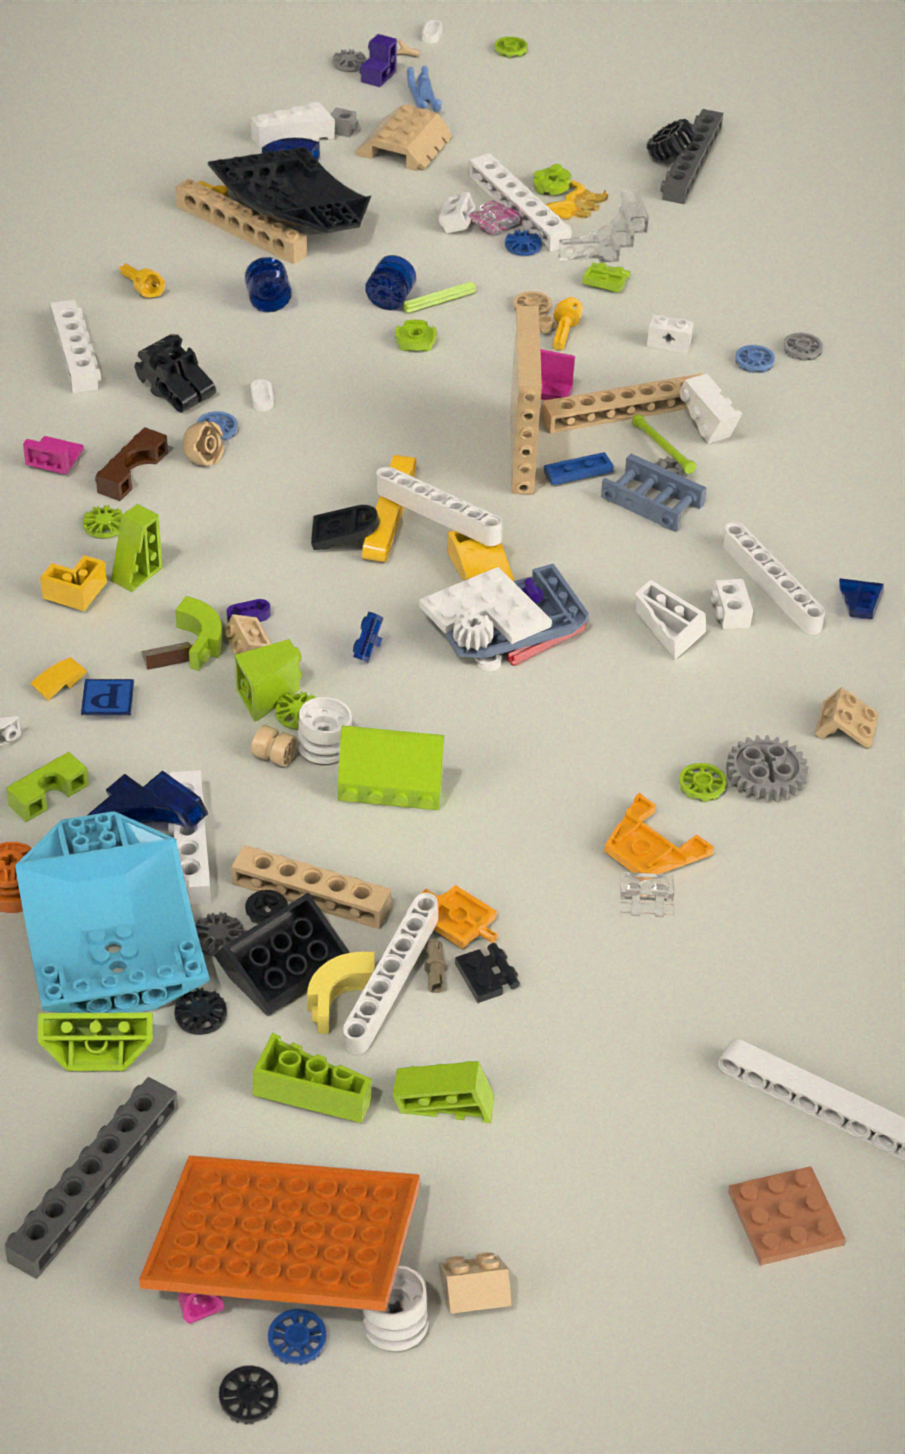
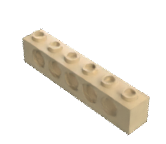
[231,845,391,929]

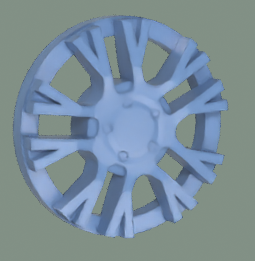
[736,345,775,373]
[197,411,238,441]

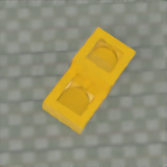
[30,657,87,701]

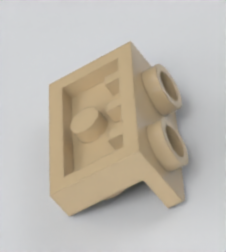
[224,614,271,655]

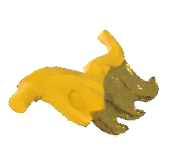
[545,180,608,219]

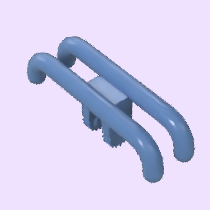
[407,66,442,113]

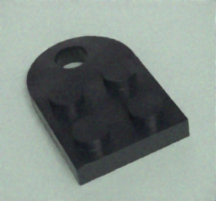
[311,505,380,550]

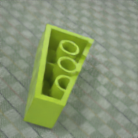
[253,1032,372,1123]

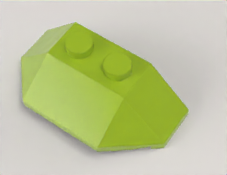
[37,1012,153,1071]

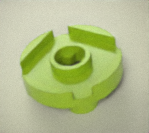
[533,164,572,195]
[395,319,437,352]

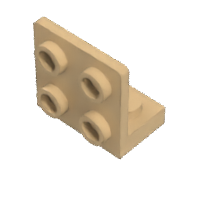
[815,687,879,749]

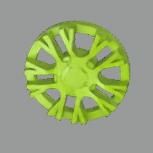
[495,36,528,58]
[83,505,124,538]
[275,691,316,729]
[679,763,727,802]

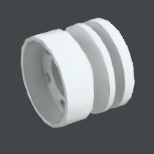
[297,697,352,764]
[362,1265,428,1351]

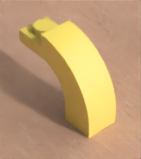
[307,952,375,1034]

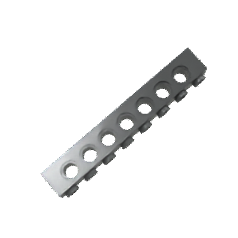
[660,109,724,204]
[4,1077,178,1279]

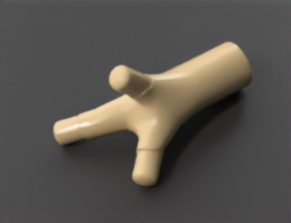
[397,39,420,57]

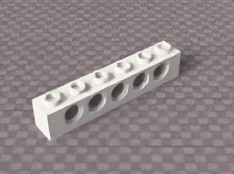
[50,300,101,393]
[165,770,211,905]

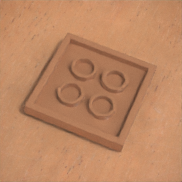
[728,1166,845,1266]

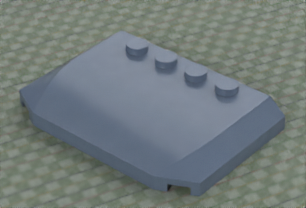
[442,564,589,658]

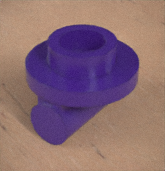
[521,578,543,604]

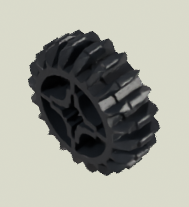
[646,119,696,161]

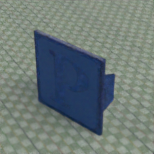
[81,679,134,715]

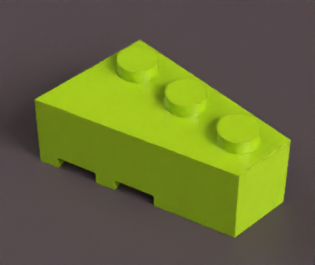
[111,504,163,592]
[392,1061,495,1123]

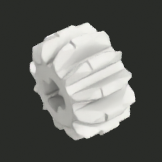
[453,611,494,651]

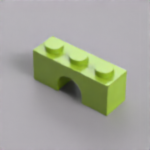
[6,751,89,822]

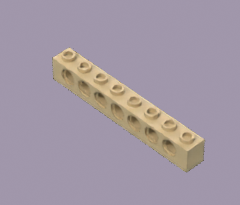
[175,179,307,264]
[542,373,703,433]

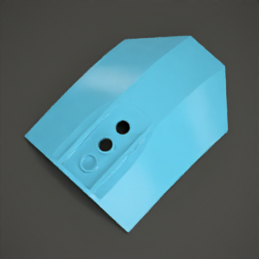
[15,811,209,1013]

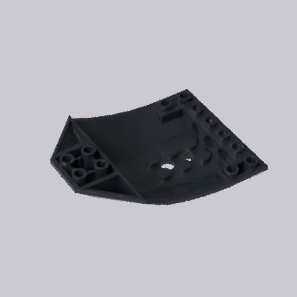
[208,147,372,234]

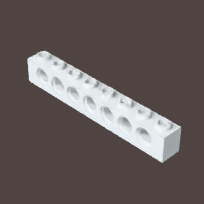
[470,153,572,252]

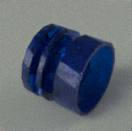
[365,255,416,310]
[245,257,292,313]

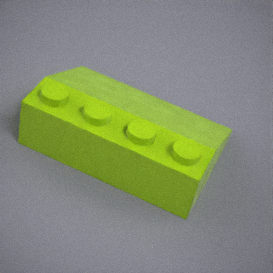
[338,725,444,810]

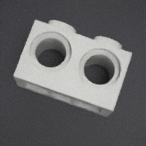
[439,191,476,234]
[711,579,753,629]

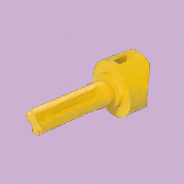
[119,263,165,298]
[552,297,583,351]

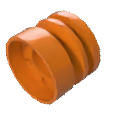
[0,842,32,913]

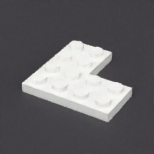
[419,567,552,644]

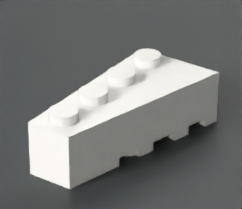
[251,102,335,147]

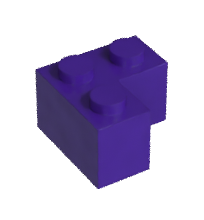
[359,34,397,87]

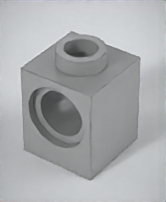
[330,107,359,137]

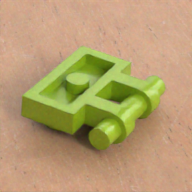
[582,262,631,293]

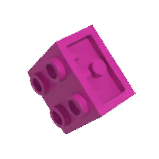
[540,349,575,401]
[23,436,84,475]

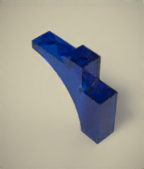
[86,770,208,831]

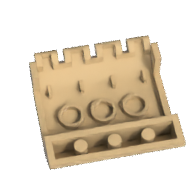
[355,104,452,171]

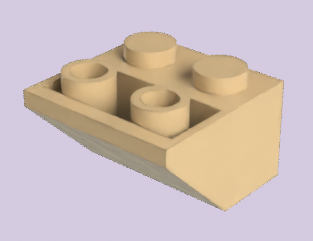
[439,1252,512,1314]

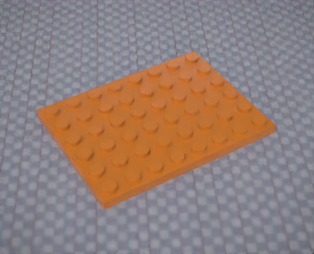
[139,1155,421,1311]

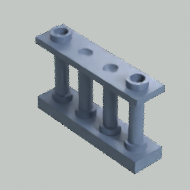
[601,453,706,532]

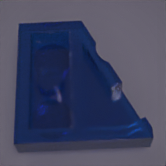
[839,578,884,620]

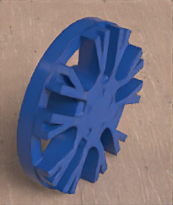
[505,229,542,256]
[268,1309,326,1366]

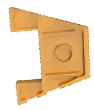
[604,793,714,880]

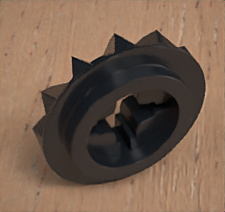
[245,890,288,923]

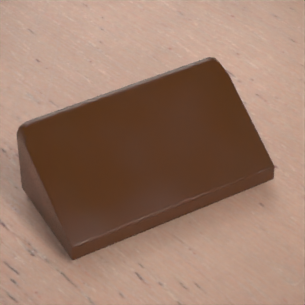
[141,642,192,670]

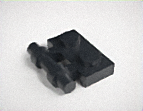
[455,943,520,1003]

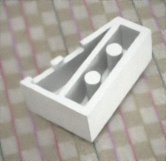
[679,374,743,444]
[635,580,706,660]

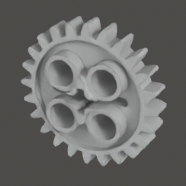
[726,735,809,802]

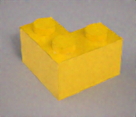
[40,555,107,611]

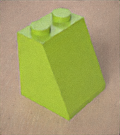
[235,639,302,722]

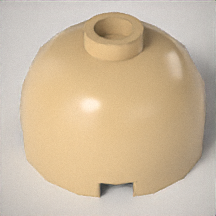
[182,422,224,466]

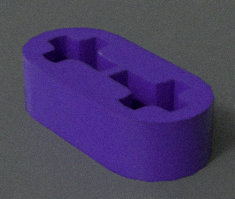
[226,599,271,622]

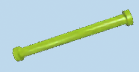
[632,414,696,474]

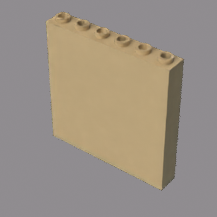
[510,305,542,494]

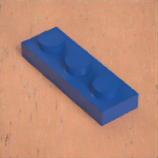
[544,452,613,485]

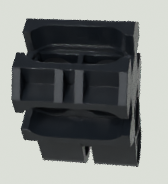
[134,334,216,413]

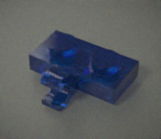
[353,611,383,663]

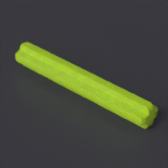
[403,281,476,313]

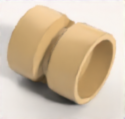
[251,725,298,767]

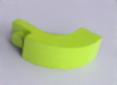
[175,596,223,671]

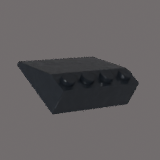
[214,893,350,1016]

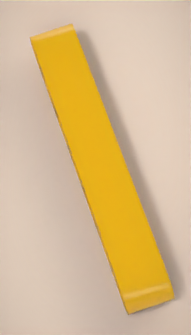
[362,454,417,562]

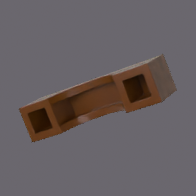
[95,427,168,501]

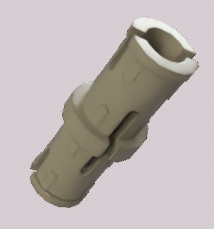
[424,939,446,993]

